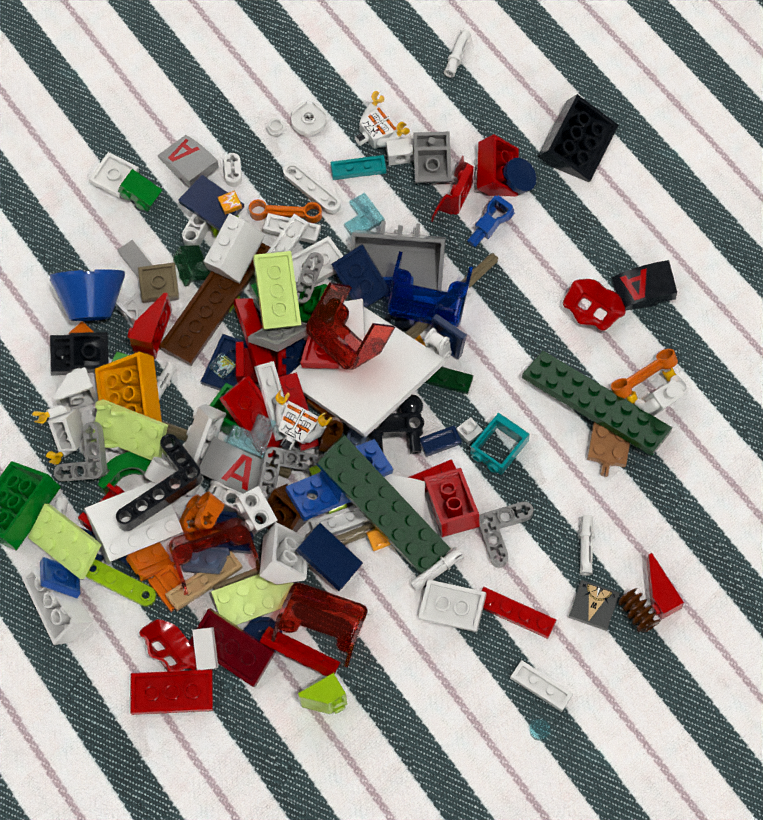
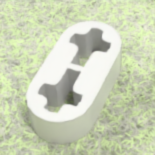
[224,153,242,187]

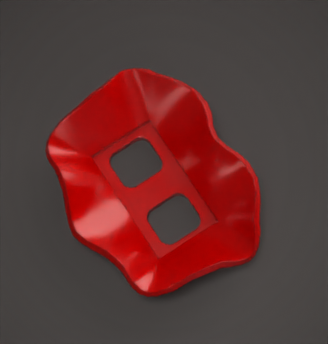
[563,279,626,331]
[139,620,197,672]

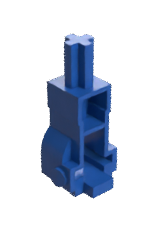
[467,195,515,248]

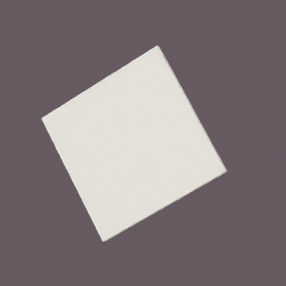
[290,307,446,437]

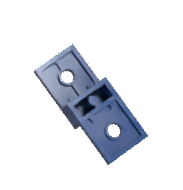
[285,439,394,521]

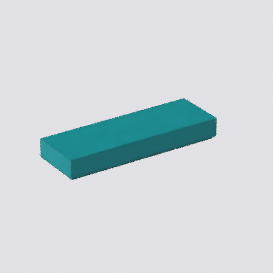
[330,155,387,180]

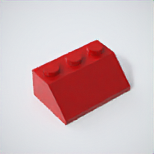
[477,134,519,197]

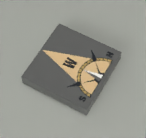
[569,580,620,631]

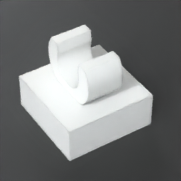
[456,417,483,445]

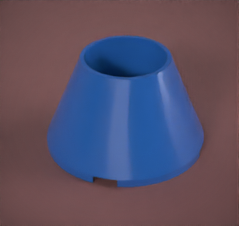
[49,269,125,321]

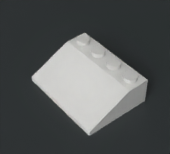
[84,482,183,563]

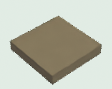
[138,262,179,303]

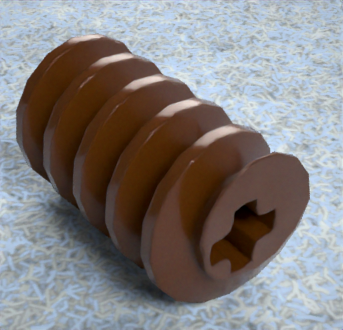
[618,588,661,633]

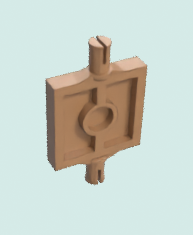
[587,422,630,477]

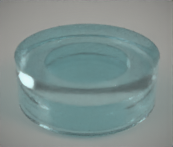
[529,719,550,741]

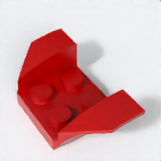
[431,155,474,222]

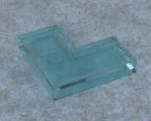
[344,192,385,237]
[226,414,276,458]

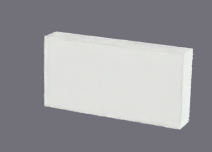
[192,627,218,670]

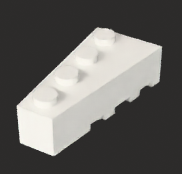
[22,566,93,645]

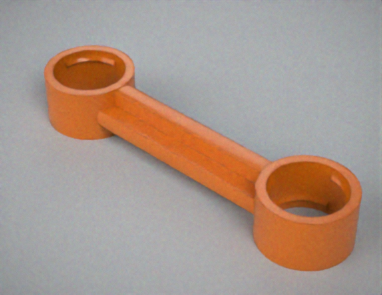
[249,199,322,223]
[611,349,678,398]

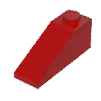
[646,553,684,620]

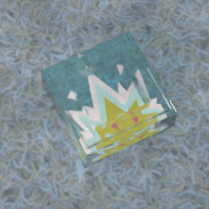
[209,352,236,379]

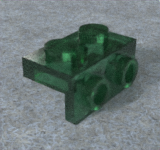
[173,245,210,286]

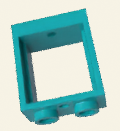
[470,412,530,475]

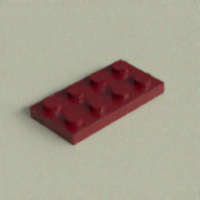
[189,608,276,687]

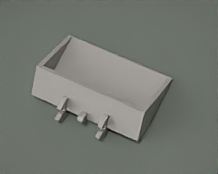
[351,221,446,297]

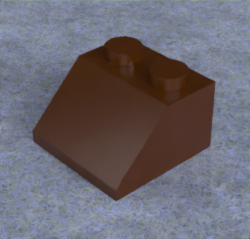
[257,484,308,532]

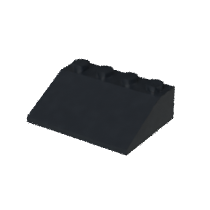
[538,94,619,182]

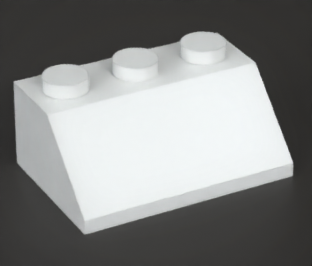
[203,213,265,283]
[180,404,226,466]
[260,522,308,585]

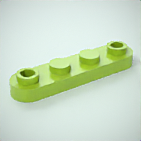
[86,559,156,607]

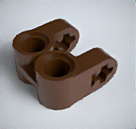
[319,412,343,452]

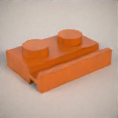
[126,542,175,581]
[148,564,184,612]

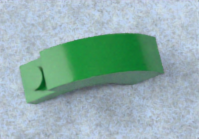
[98,452,152,495]

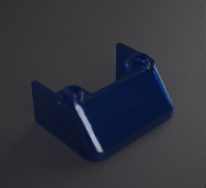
[387,251,473,327]

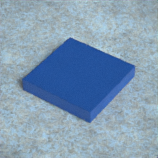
[40,557,81,599]

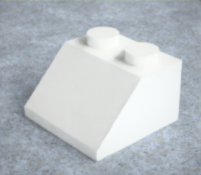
[55,367,98,410]

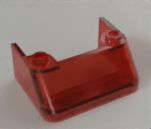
[306,282,395,370]
[169,518,260,595]
[271,583,368,667]

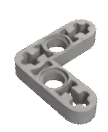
[296,252,324,304]
[54,422,107,481]
[257,447,318,500]
[479,502,533,568]

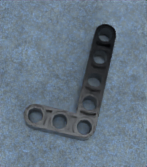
[116,434,202,531]

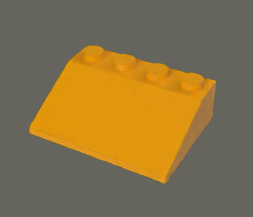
[95,352,162,422]

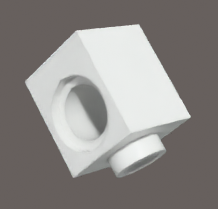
[386,138,413,166]

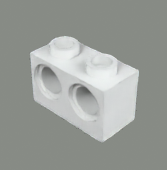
[235,486,278,535]

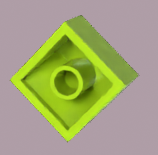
[298,673,347,714]

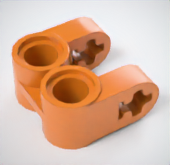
[179,492,224,534]

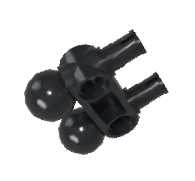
[367,395,424,454]

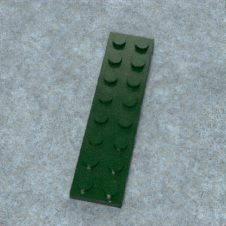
[522,351,673,456]
[315,435,451,574]

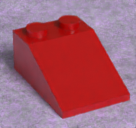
[128,292,172,359]
[424,468,480,537]

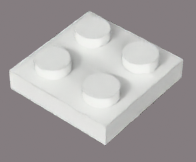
[89,152,139,198]

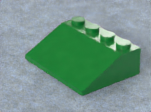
[0,461,61,551]

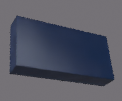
[420,425,462,457]

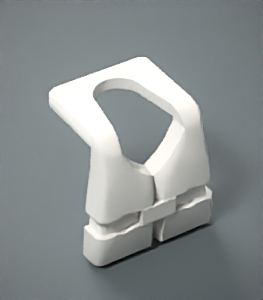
[116,289,154,325]

